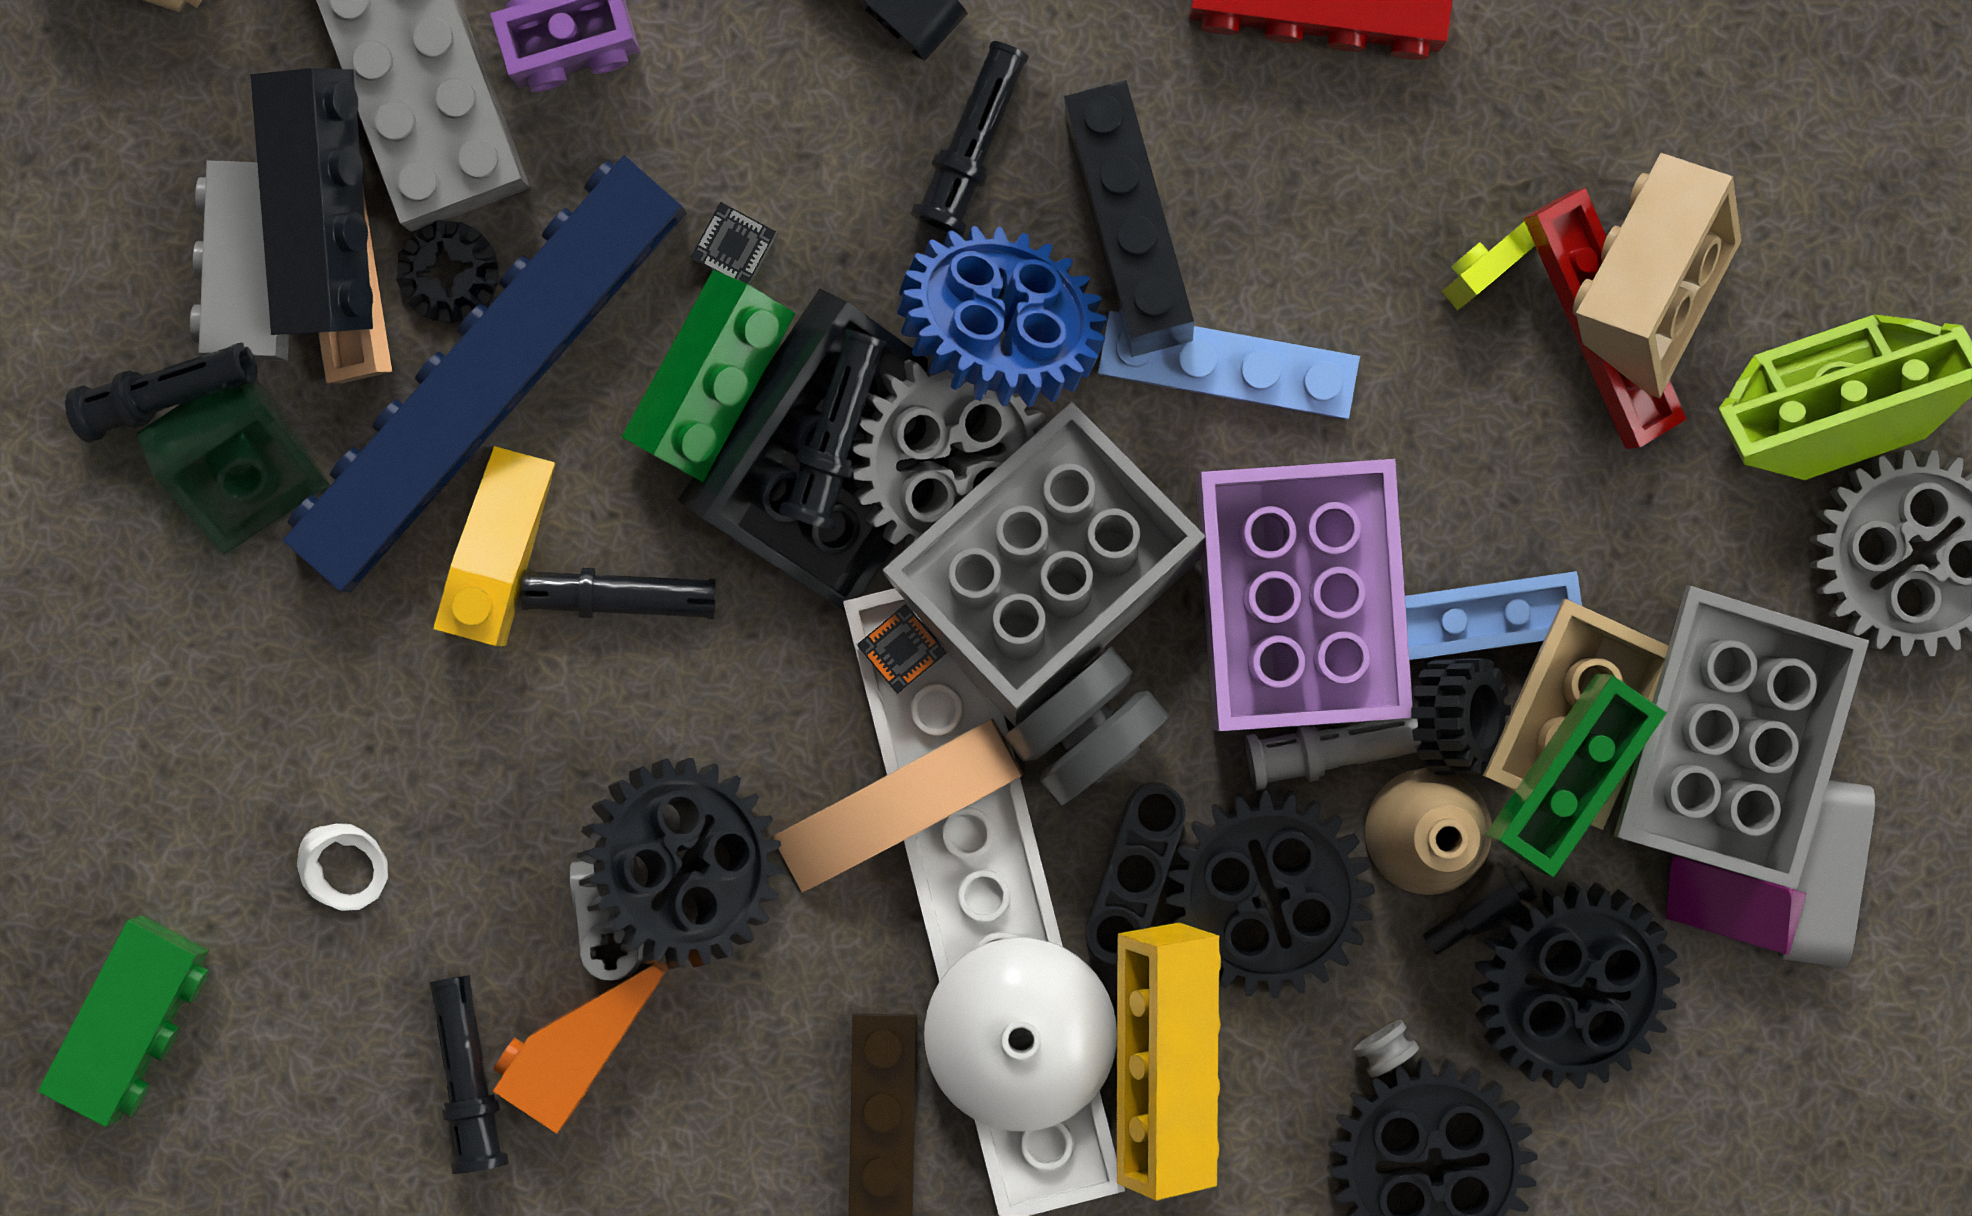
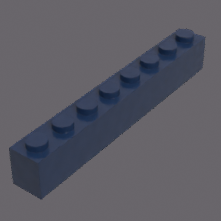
[283,155,687,592]

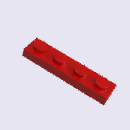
[1523,188,1687,449]

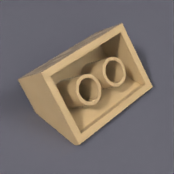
[1573,153,1741,398]
[1483,599,1668,830]

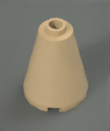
[1365,768,1492,895]

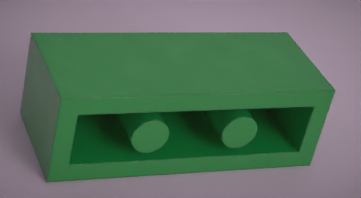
[621,270,796,482]
[1485,673,1667,878]
[37,915,210,1127]

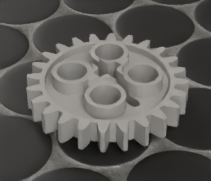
[850,355,1046,549]
[1809,450,1972,657]

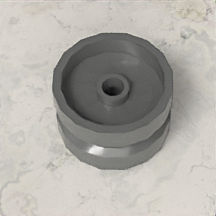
[1003,646,1169,806]

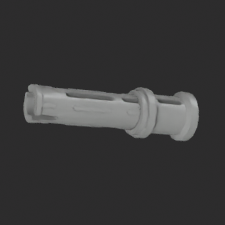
[1244,718,1421,792]

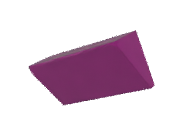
[1666,855,1807,955]

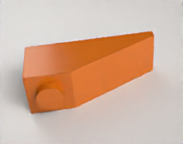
[493,961,668,1134]

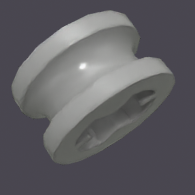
[1353,1020,1419,1078]

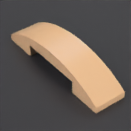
[772,718,1023,893]

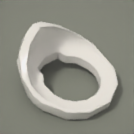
[297,823,388,911]

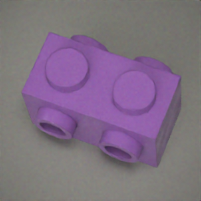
[490,0,640,92]

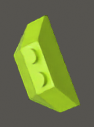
[1719,314,1972,480]

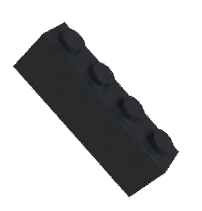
[250,68,373,335]
[1064,80,1194,357]

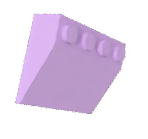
[1195,459,1413,731]

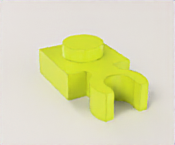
[1441,222,1535,310]

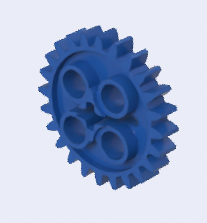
[897,226,1107,407]

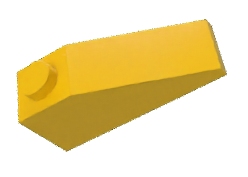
[433,446,556,646]

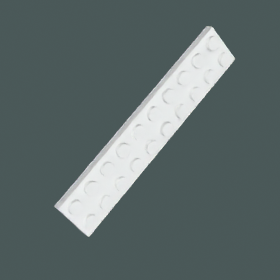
[843,588,1125,1216]

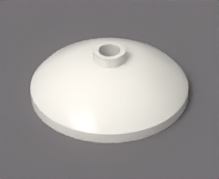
[924,937,1117,1131]

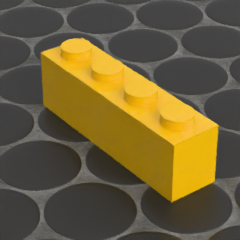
[1117,923,1221,1201]

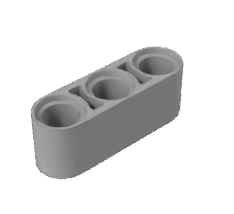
[1777,780,1875,969]

